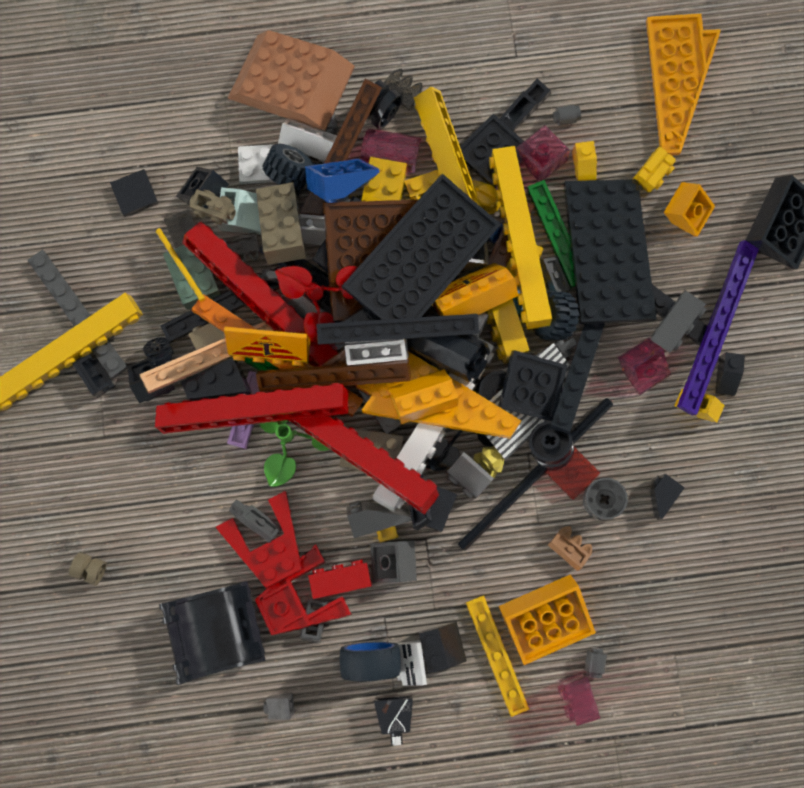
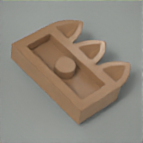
[548,526,592,571]

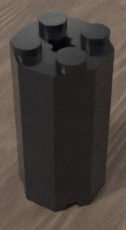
[407,314,490,382]

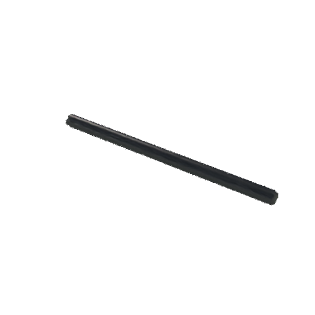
[458,398,613,551]

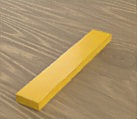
[465,595,530,717]

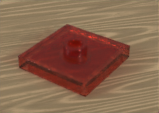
[545,447,600,500]

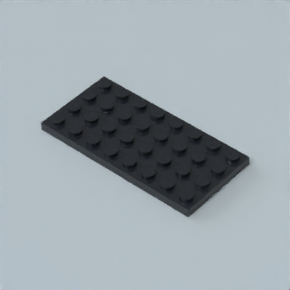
[341,173,501,320]
[563,179,657,324]

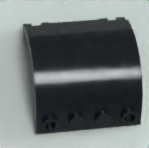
[159,581,266,685]

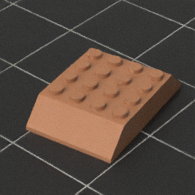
[228,30,355,131]

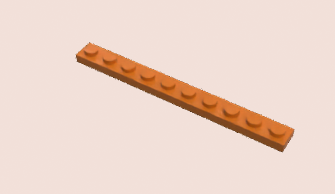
[192,294,363,417]

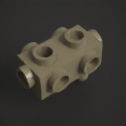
[189,189,236,225]

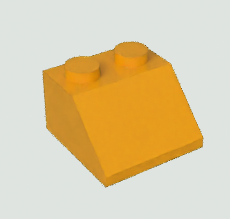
[664,182,715,237]

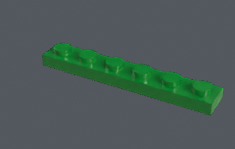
[527,180,575,289]

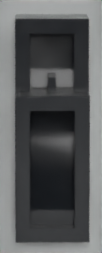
[499,78,551,131]

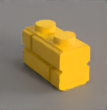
[633,147,676,193]

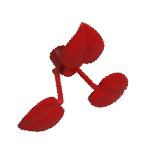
[275,266,358,344]

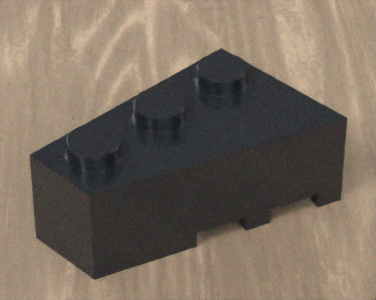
[181,357,252,401]

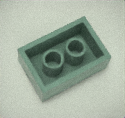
[163,245,222,310]

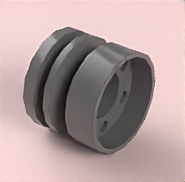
[583,478,628,520]

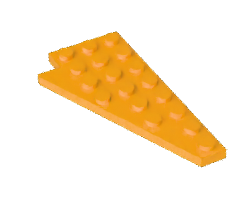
[646,13,721,156]
[356,351,521,439]

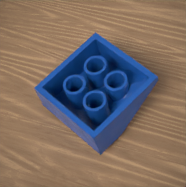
[305,159,380,203]

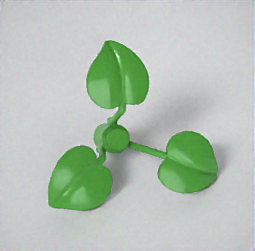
[259,420,330,487]

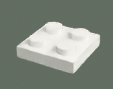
[238,145,273,184]

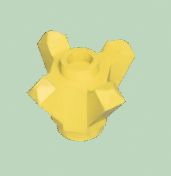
[473,446,505,478]

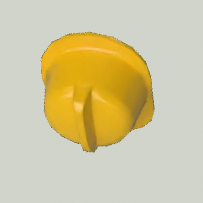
[472,180,501,214]

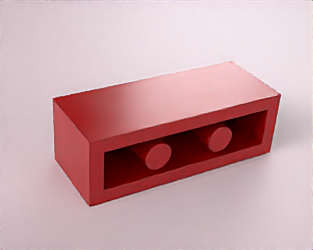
[308,560,372,599]

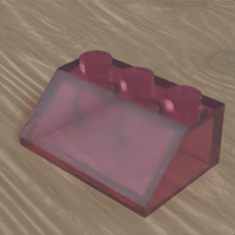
[360,128,422,173]

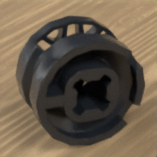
[143,337,174,365]

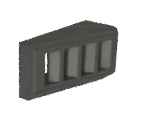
[300,598,328,643]

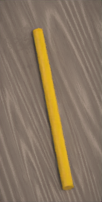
[156,228,205,302]

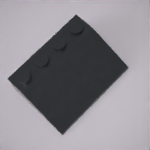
[746,175,804,270]

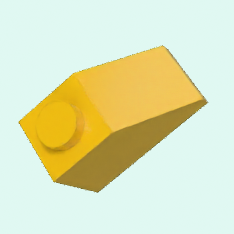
[572,141,597,181]
[674,389,725,423]

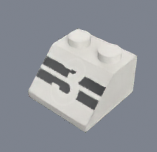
[397,639,427,686]

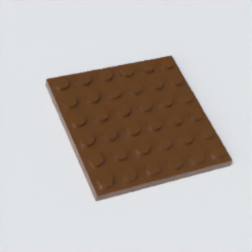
[323,199,428,321]

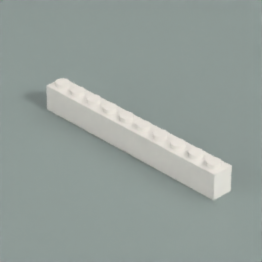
[373,338,495,512]

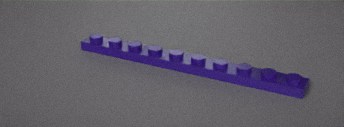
[677,240,759,416]

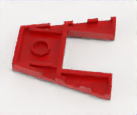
[216,491,302,588]
[255,544,352,636]

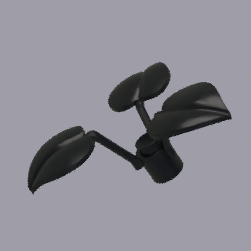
[428,430,494,471]

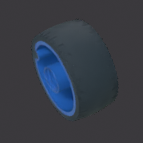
[340,642,401,682]

